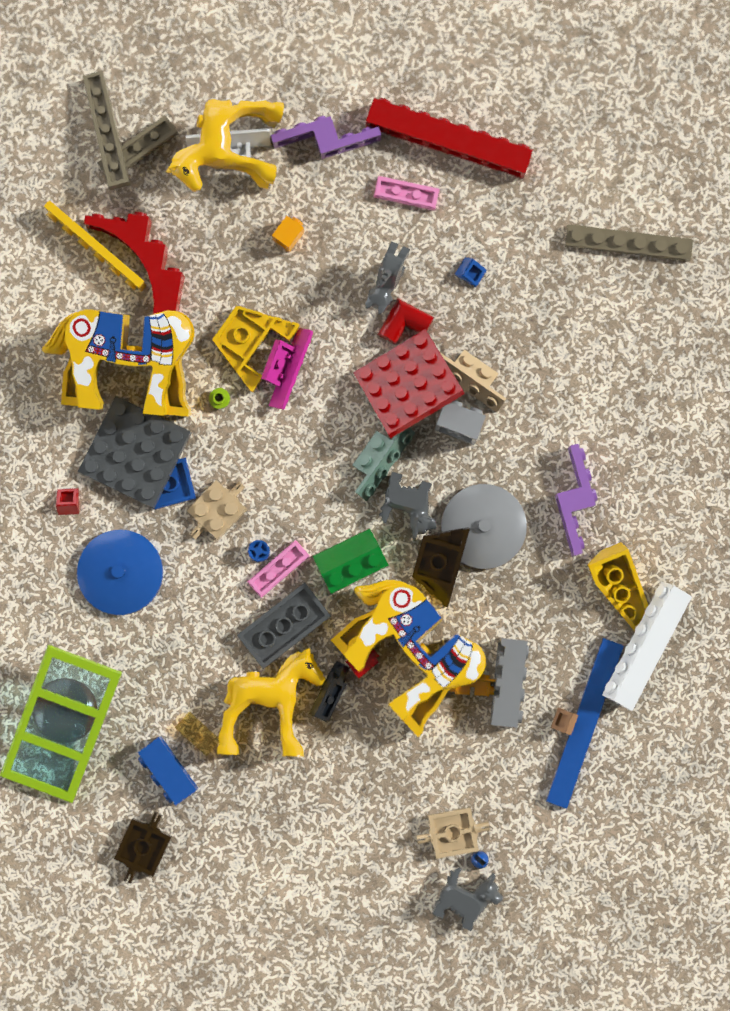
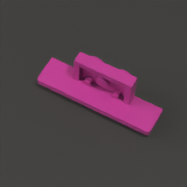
[261,328,313,410]

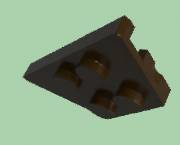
[412,527,470,607]

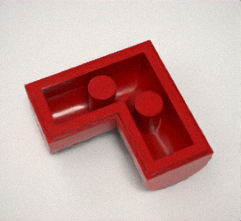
[377,298,434,345]

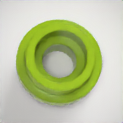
[209,388,230,409]

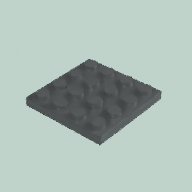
[78,396,192,509]

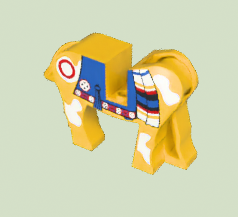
[42,309,195,417]
[331,580,486,738]

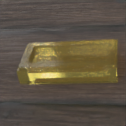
[175,711,219,757]

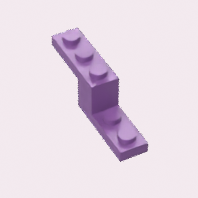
[271,116,381,159]
[555,444,598,557]

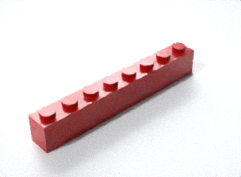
[366,98,533,179]

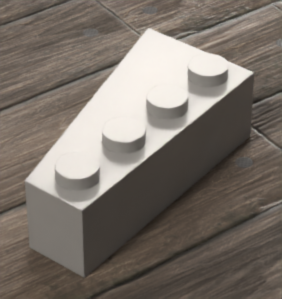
[490,638,529,728]

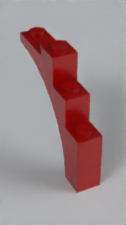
[84,212,185,314]

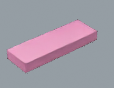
[374,176,439,211]
[247,540,310,598]

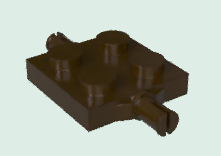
[114,811,172,884]

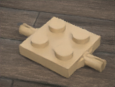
[187,480,248,541]
[416,807,490,859]

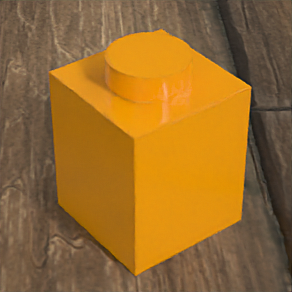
[272,215,304,252]

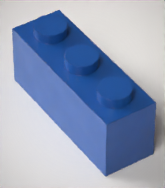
[138,736,199,806]

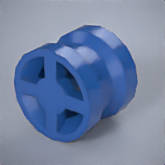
[248,540,270,562]

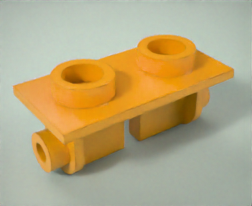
[450,674,495,697]

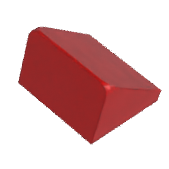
[56,488,79,515]

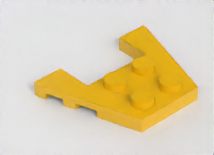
[212,305,300,393]

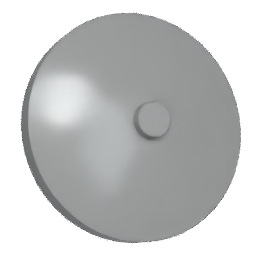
[441,484,527,569]

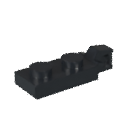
[309,661,350,722]

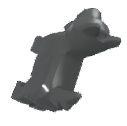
[365,241,410,314]
[379,472,436,541]
[432,867,504,931]

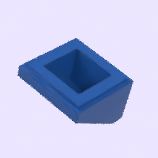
[455,257,487,287]

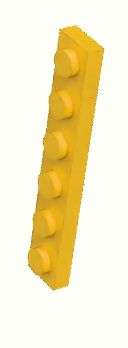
[44,200,147,292]

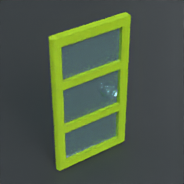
[0,645,122,803]

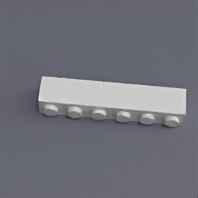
[602,582,692,711]

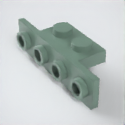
[352,427,415,501]

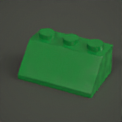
[313,528,389,595]

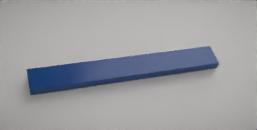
[546,638,624,809]

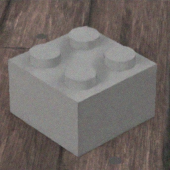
[435,400,486,445]

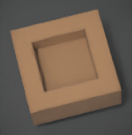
[550,708,579,736]

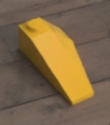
[588,542,649,631]

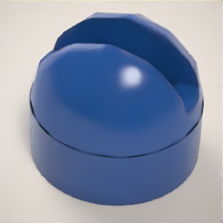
[471,851,489,869]

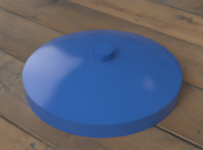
[77,530,163,615]

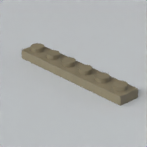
[83,70,130,191]
[565,224,693,262]

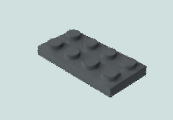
[237,583,331,669]

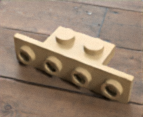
[441,350,506,412]

